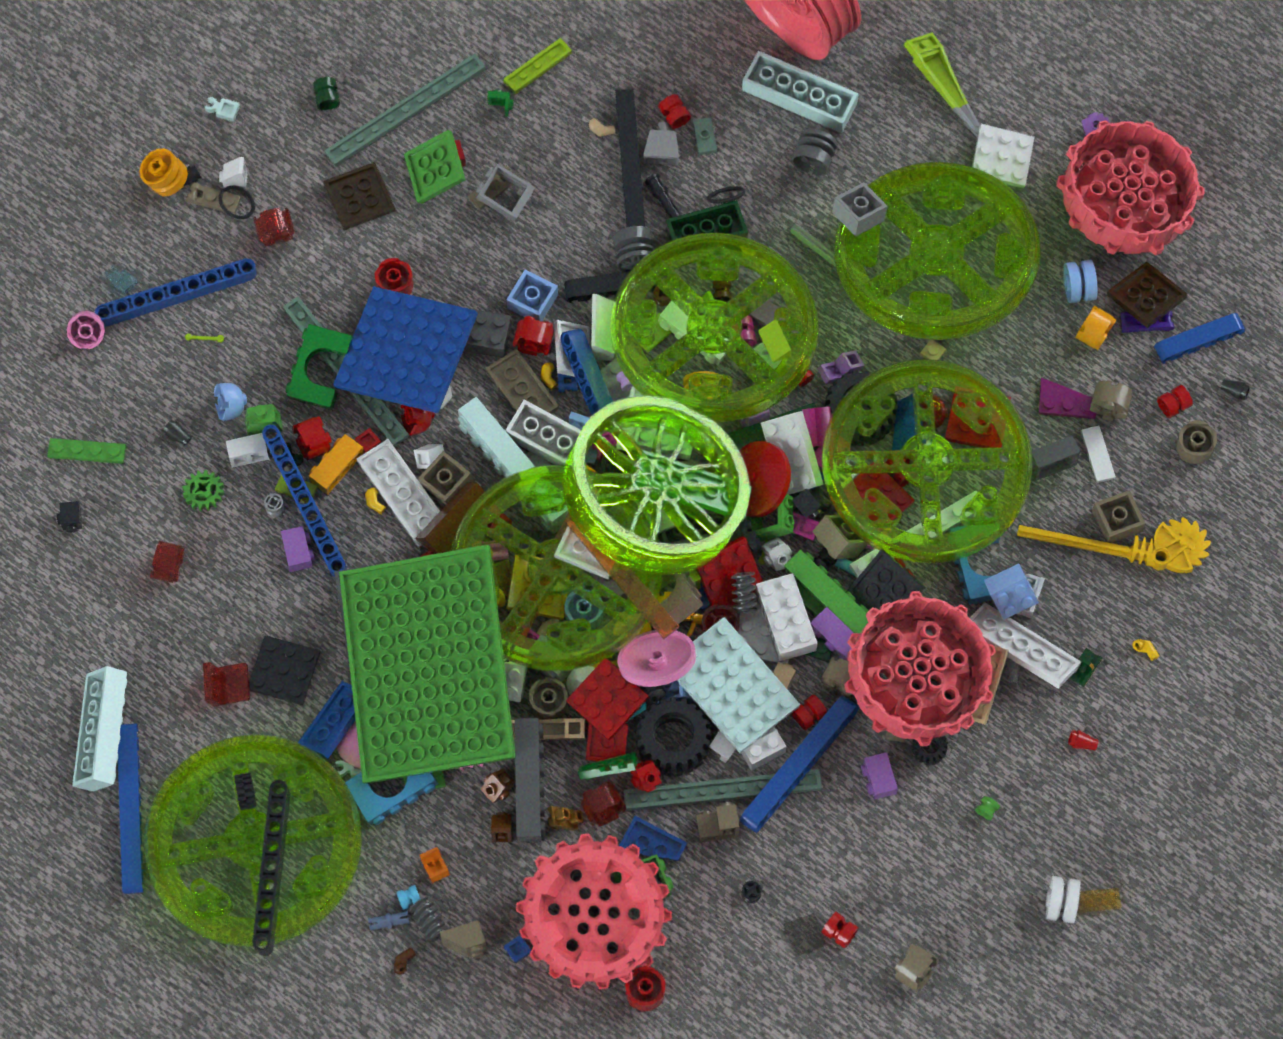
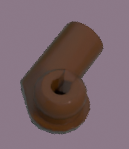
[393,947,416,975]

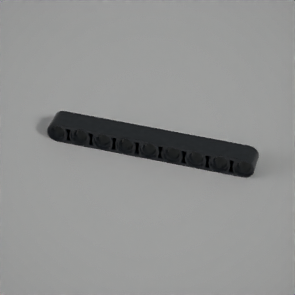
[615,89,645,227]
[252,779,291,956]

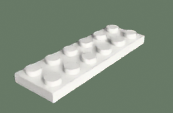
[356,439,440,550]
[970,603,1081,689]

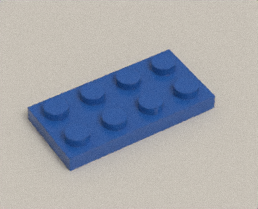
[298,681,356,759]

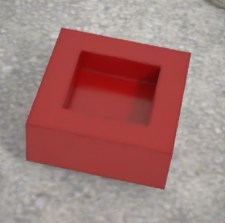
[355,428,381,453]

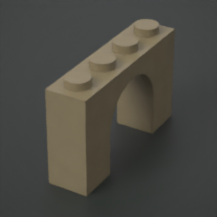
[633,549,703,633]

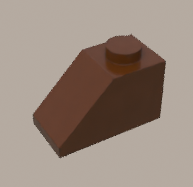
[491,812,512,843]

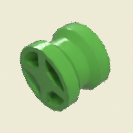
[975,796,1000,820]

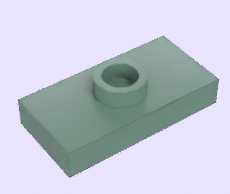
[693,117,717,155]

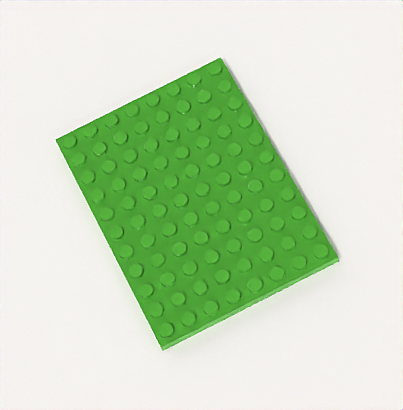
[339,544,516,784]

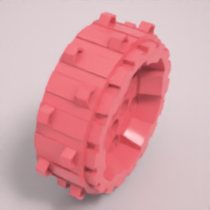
[1056,120,1205,255]
[844,591,996,746]
[516,834,672,989]

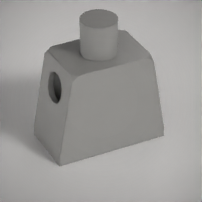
[644,122,679,165]

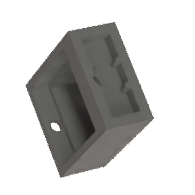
[1026,435,1081,481]

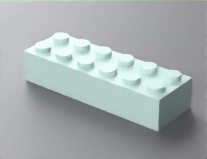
[742,51,858,133]
[72,666,127,791]

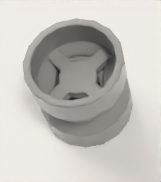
[264,493,285,517]

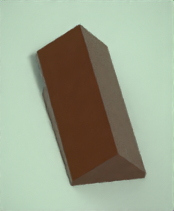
[415,482,495,554]

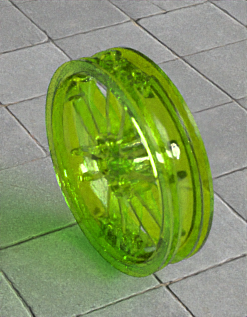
[562,396,750,575]

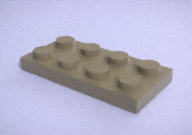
[485,349,559,414]

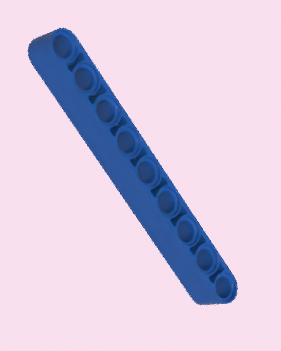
[95,258,257,327]
[262,425,347,577]
[739,695,859,833]
[118,723,144,894]

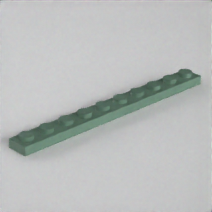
[324,54,486,167]
[283,296,409,447]
[624,769,822,811]

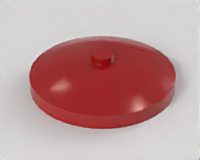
[725,441,791,518]

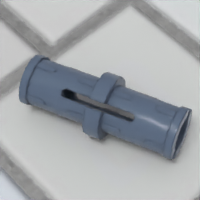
[368,911,410,931]

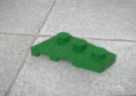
[578,751,638,780]

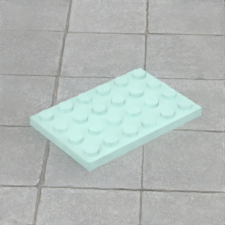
[677,617,800,753]

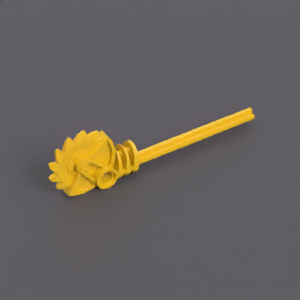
[1017,517,1211,573]

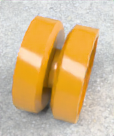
[139,148,188,196]

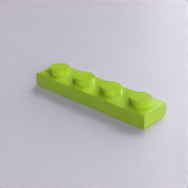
[503,38,572,94]

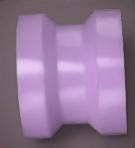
[616,369,639,391]

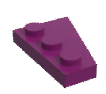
[1039,377,1096,419]

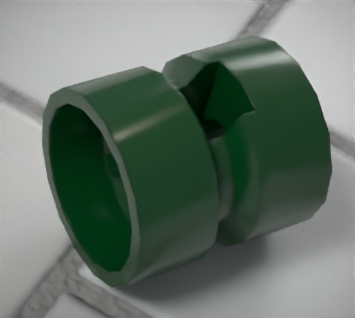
[313,77,340,111]

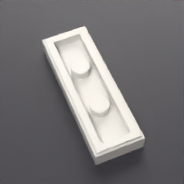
[1081,426,1116,483]

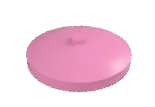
[617,630,696,687]

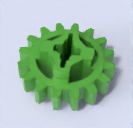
[182,470,225,511]

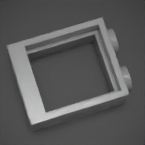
[476,164,535,221]

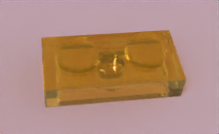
[492,559,512,601]
[1079,888,1121,912]

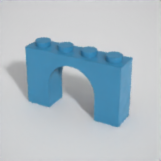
[947,519,1000,605]
[345,773,438,825]

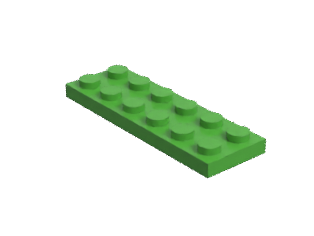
[634,450,752,522]

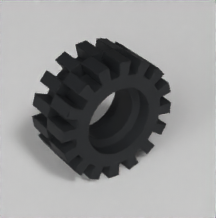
[912,736,948,765]
[234,772,257,810]

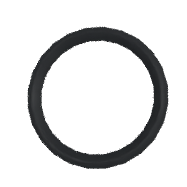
[218,186,255,219]
[707,186,745,204]

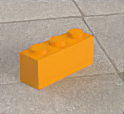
[309,434,364,495]

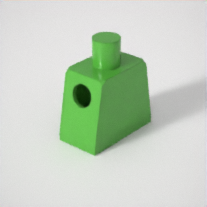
[245,404,283,436]

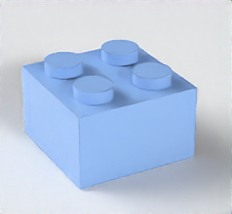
[506,270,558,321]
[984,564,1039,619]

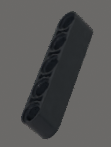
[564,269,657,303]

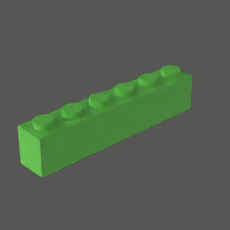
[784,550,868,633]

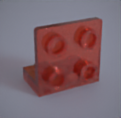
[203,662,250,707]

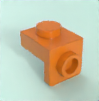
[420,847,450,883]

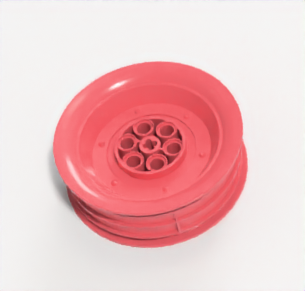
[745,0,861,60]

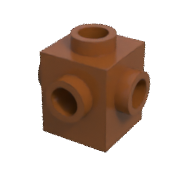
[480,768,516,803]

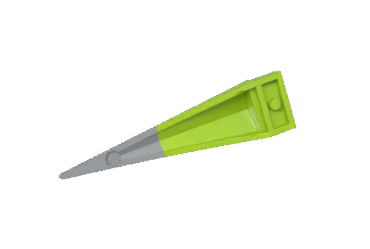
[904,32,980,137]

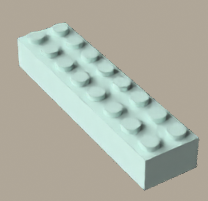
[458,397,571,534]

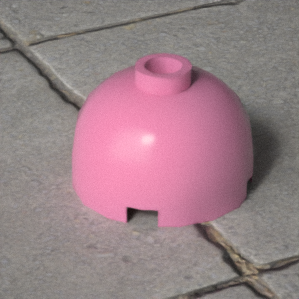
[67,311,105,349]

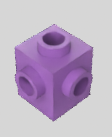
[1081,112,1109,136]

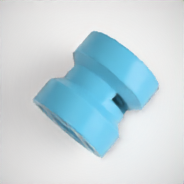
[396,885,420,910]

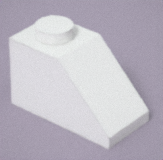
[219,157,247,189]

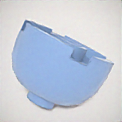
[214,383,247,421]

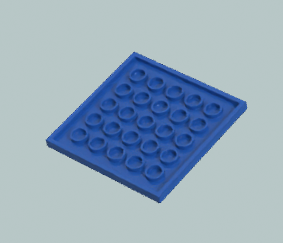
[333,286,478,413]

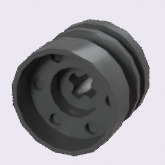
[791,128,838,176]
[613,226,656,272]

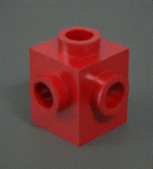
[630,760,662,792]

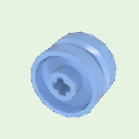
[1063,260,1098,303]

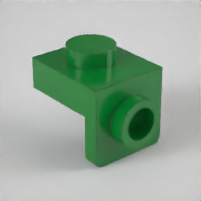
[487,90,514,116]

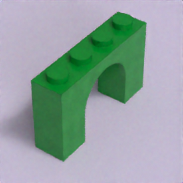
[285,324,353,410]

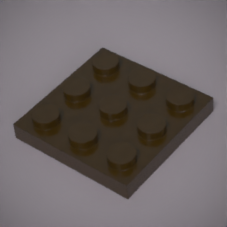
[323,162,396,230]
[1107,261,1187,328]

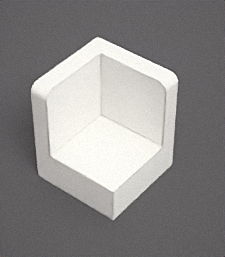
[414,444,444,469]
[709,731,735,763]

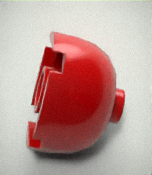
[401,404,434,436]

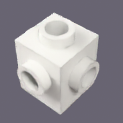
[762,537,792,571]

